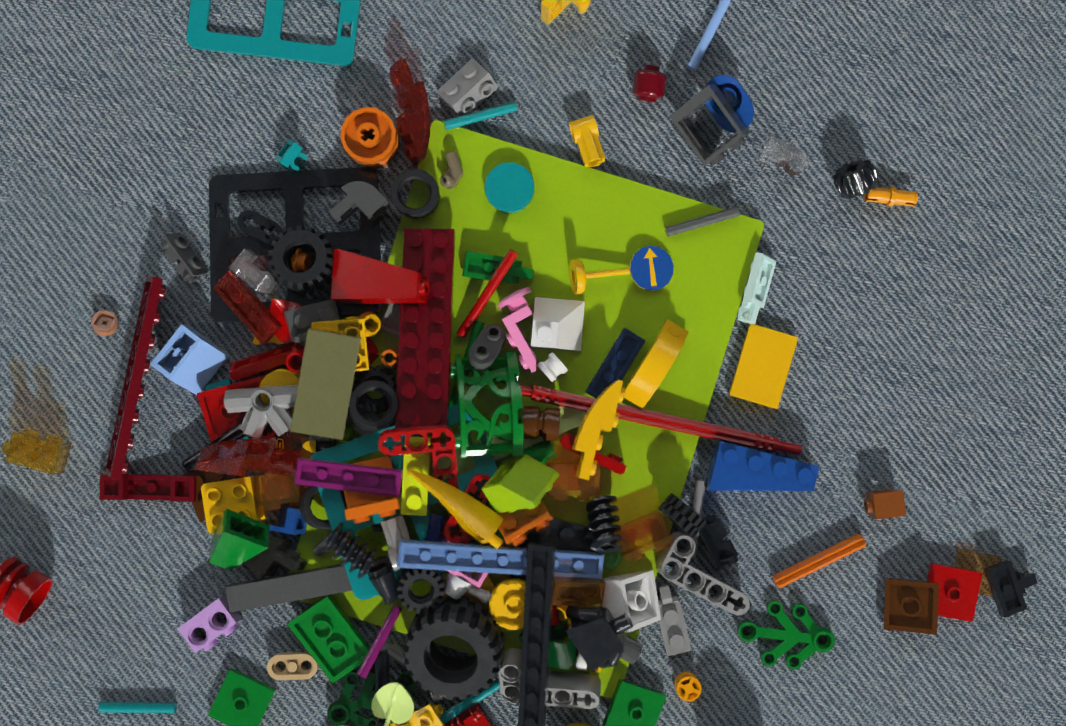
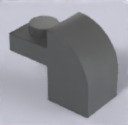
[329,181,390,225]

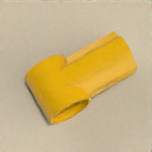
[569,115,605,168]

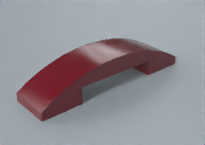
[99,474,197,502]

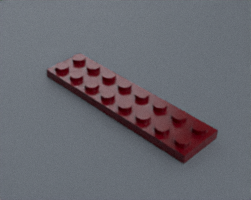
[395,228,455,429]
[105,277,166,480]

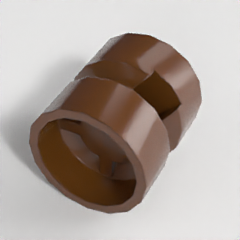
[522,406,560,441]

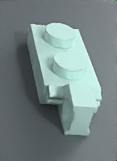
[737,252,776,324]

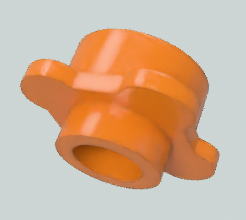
[291,248,312,273]

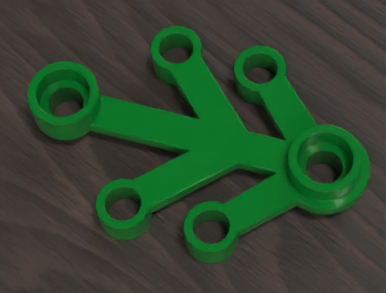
[737,600,835,670]

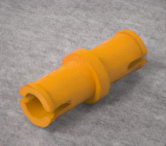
[863,186,918,207]

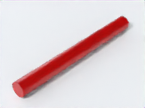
[456,249,518,338]

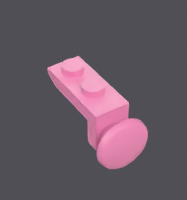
[497,287,537,373]

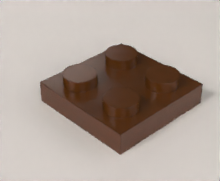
[884,577,939,635]

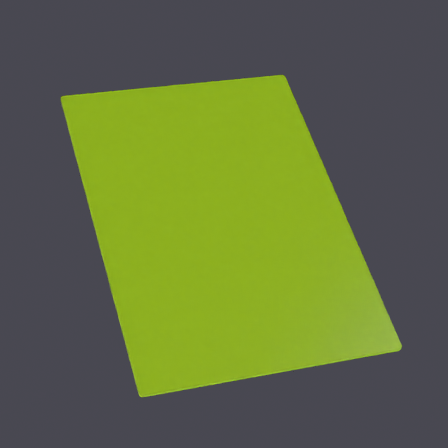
[289,120,764,699]

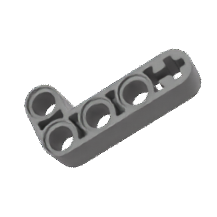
[656,531,750,616]
[499,648,601,709]

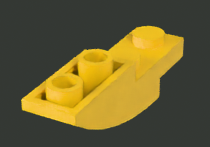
[572,380,625,480]

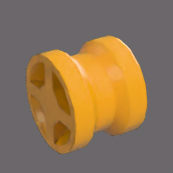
[674,671,702,702]

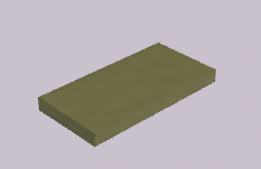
[290,328,361,440]

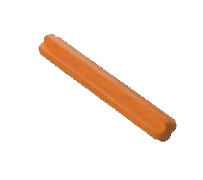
[772,534,866,588]

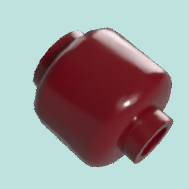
[632,65,667,103]

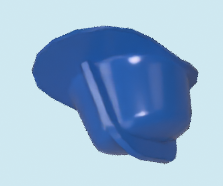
[705,75,754,132]

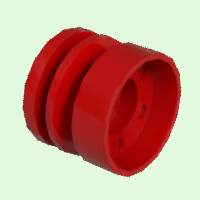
[0,556,53,625]

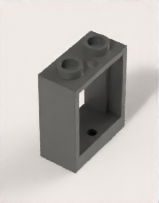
[669,84,750,165]

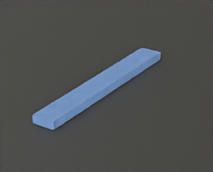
[397,539,604,580]

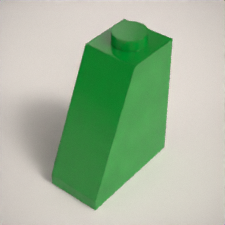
[209,509,270,570]

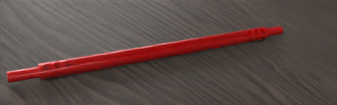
[519,385,802,455]

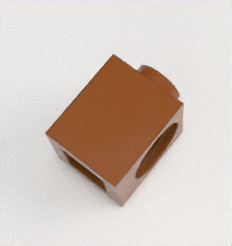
[864,489,906,519]

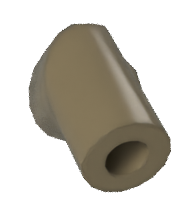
[440,151,463,189]

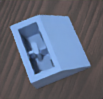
[150,324,229,396]

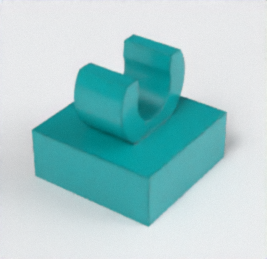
[274,139,308,171]

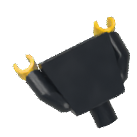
[556,600,633,672]

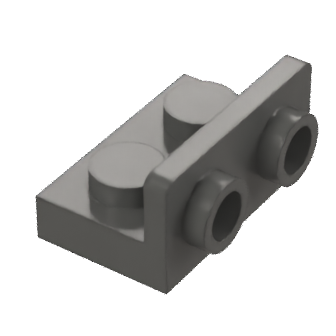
[283,299,340,346]

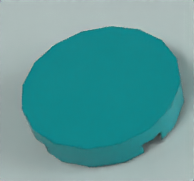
[485,163,534,213]

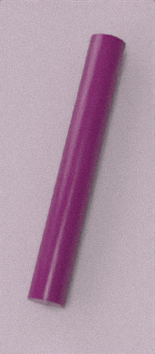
[357,604,402,679]

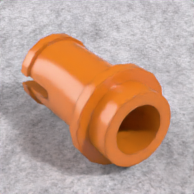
[381,349,398,368]

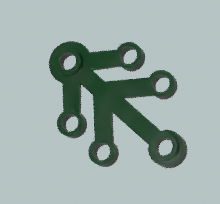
[327,662,418,726]

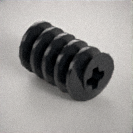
[586,496,623,553]
[323,522,381,579]

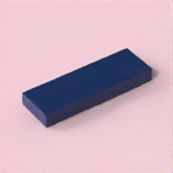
[585,328,646,399]

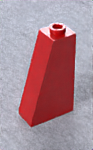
[331,249,430,304]

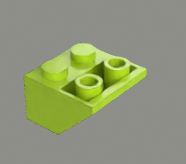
[481,454,559,513]

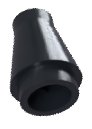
[368,563,399,604]

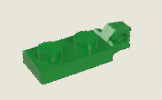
[462,251,534,284]

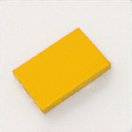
[728,324,798,409]

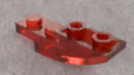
[389,59,430,166]
[194,439,303,477]

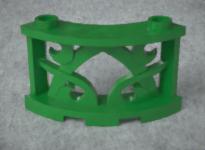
[450,351,524,458]

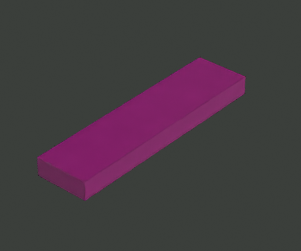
[295,457,403,497]

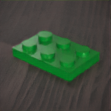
[287,594,371,684]

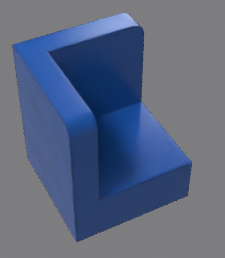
[268,505,307,535]

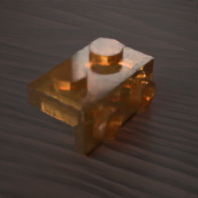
[615,509,673,562]

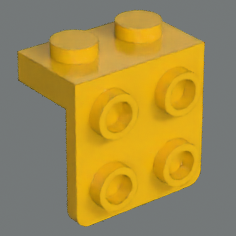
[201,474,268,534]

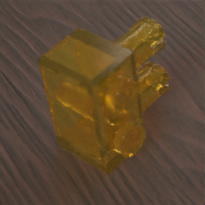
[2,428,72,475]

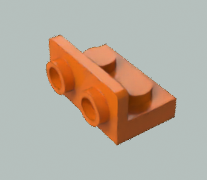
[498,499,553,546]

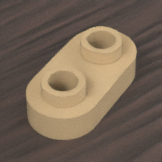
[267,652,319,680]

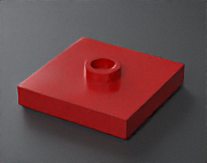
[927,562,983,622]

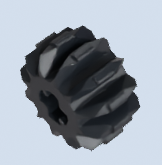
[833,159,879,199]

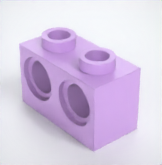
[178,594,242,653]

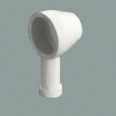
[444,572,491,604]

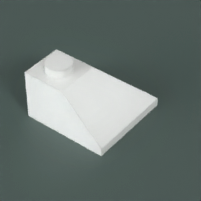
[531,297,585,351]
[598,570,661,632]

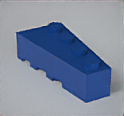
[705,440,820,491]

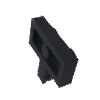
[984,560,1038,618]

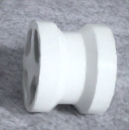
[537,352,568,383]

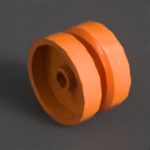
[340,107,400,169]

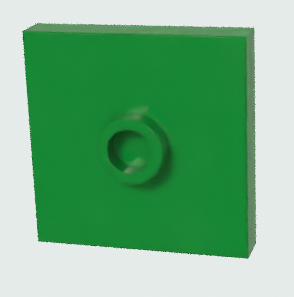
[208,668,276,726]
[602,678,667,726]

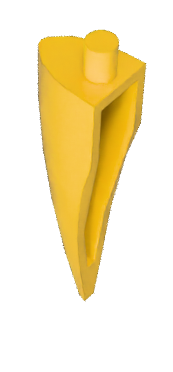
[408,469,503,549]

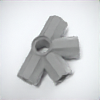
[224,385,298,438]

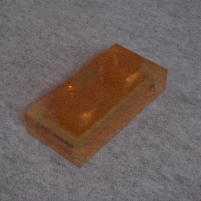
[552,577,606,607]

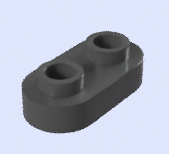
[469,325,506,369]

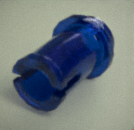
[423,514,446,542]

